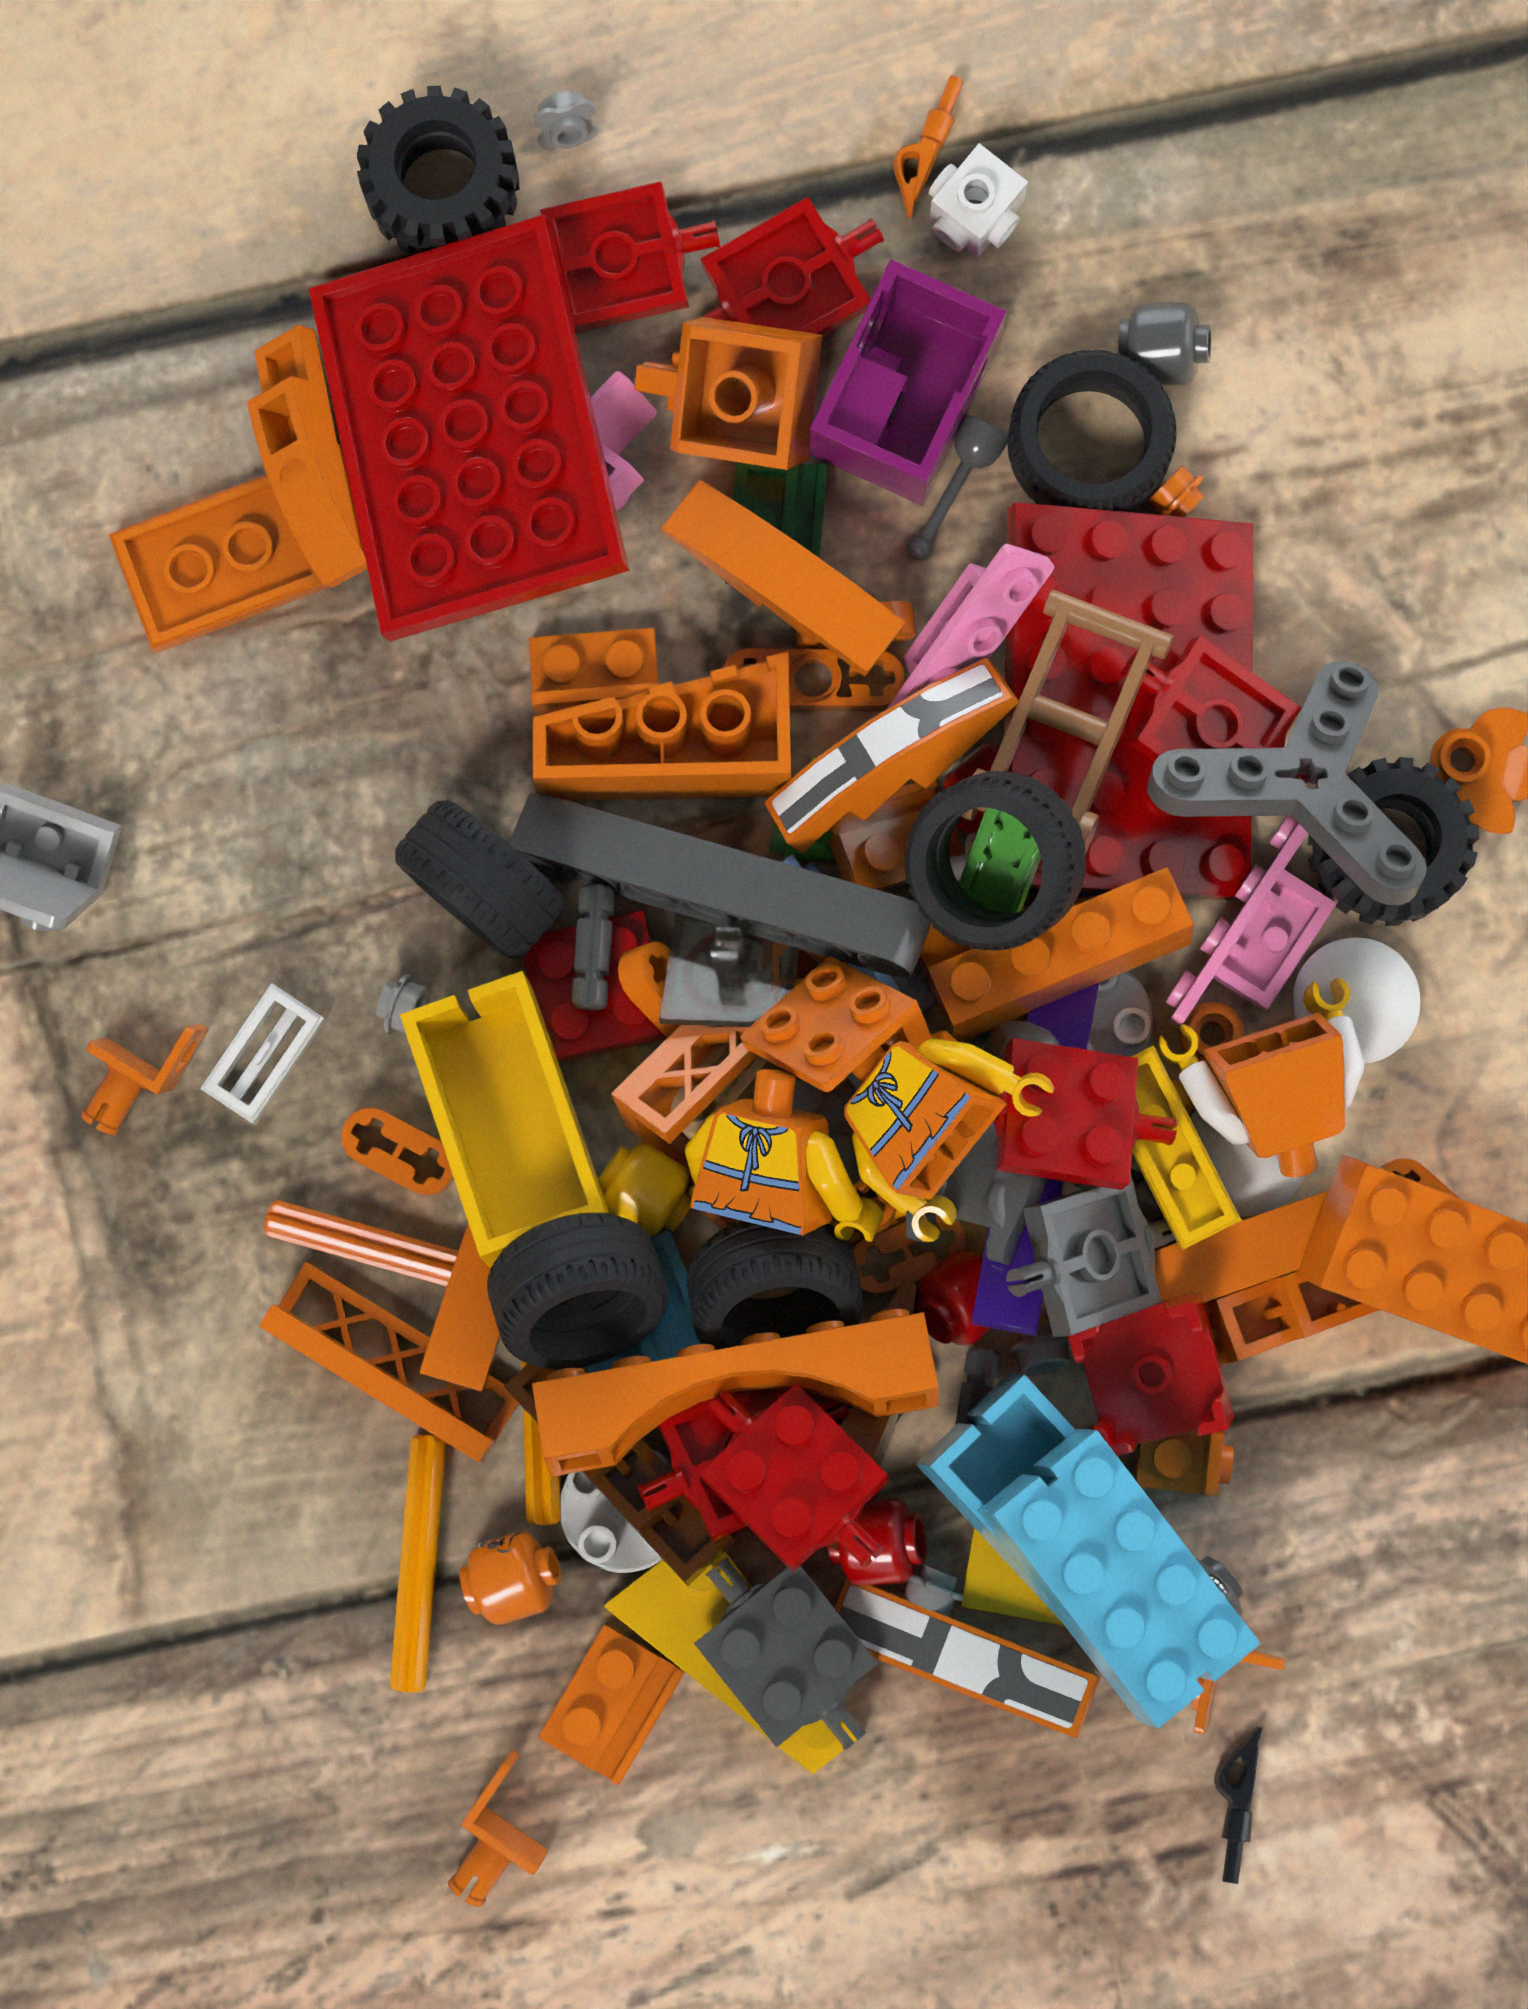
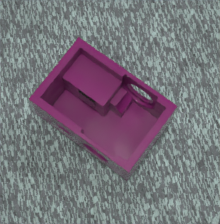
[809,259,1007,506]

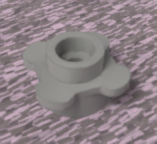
[534,91,599,149]

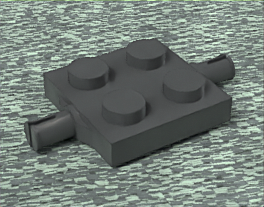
[1006,1176,1177,1337]
[694,1557,878,1750]

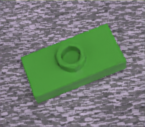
[959,798,1063,913]

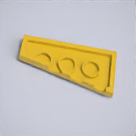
[603,1551,857,1775]

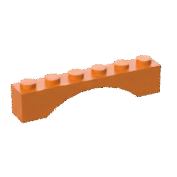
[532,1309,940,1477]

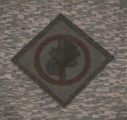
[659,913,800,1027]

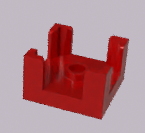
[1068,1291,1235,1456]

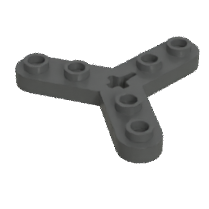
[1147,661,1427,905]

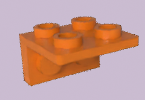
[741,956,932,1092]

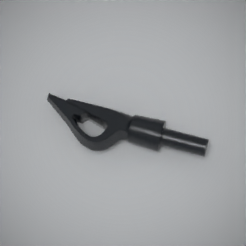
[1214,1726,1263,1884]

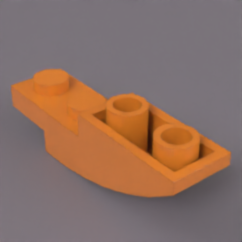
[247,325,367,588]

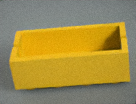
[400,971,610,1269]

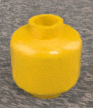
[598,1143,691,1238]

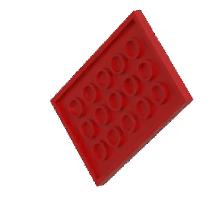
[308,214,630,642]
[1004,502,1253,901]

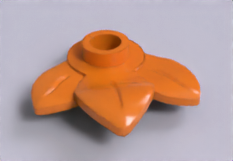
[1430,707,1528,834]

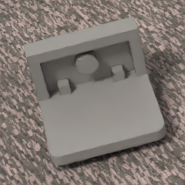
[0,782,122,931]

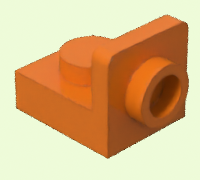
[1135,1430,1234,1497]

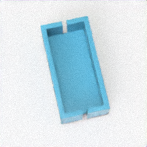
[916,1374,1076,1621]
[977,1429,1261,1729]

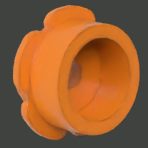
[1147,465,1205,517]

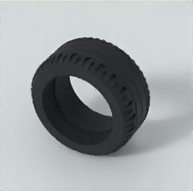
[1008,349,1177,512]
[904,771,1086,951]
[395,800,563,959]
[487,1212,668,1369]
[687,1220,863,1350]

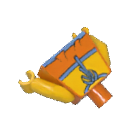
[844,1038,1054,1242]
[685,1069,883,1242]

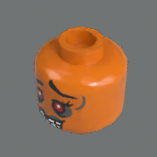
[460,1532,561,1625]

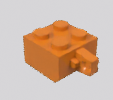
[634,317,822,470]

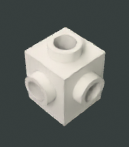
[928,143,1028,258]

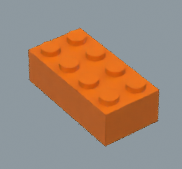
[1297,1154,1528,1364]

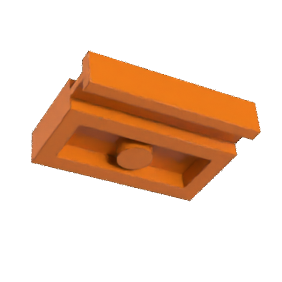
[828,780,964,891]
[538,1623,685,1786]

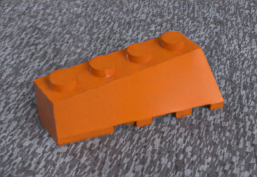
[533,651,791,801]
[918,867,1194,1042]

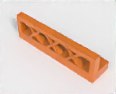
[611,940,846,1144]
[259,1262,519,1463]

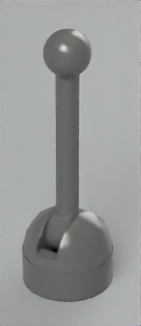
[908,414,1008,561]

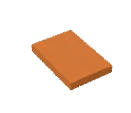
[108,474,329,654]

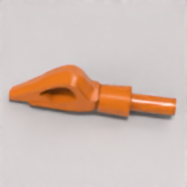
[893,75,964,219]

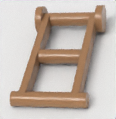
[961,589,1174,853]

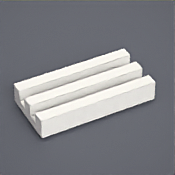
[200,983,327,1125]

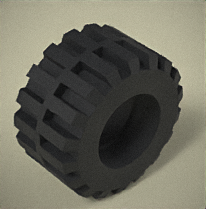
[357,85,520,255]
[1308,757,1479,926]

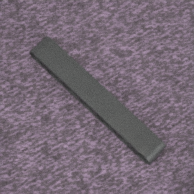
[509,793,932,979]

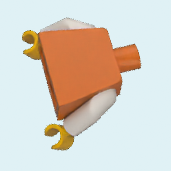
[1157,978,1365,1178]

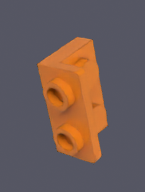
[528,627,659,716]

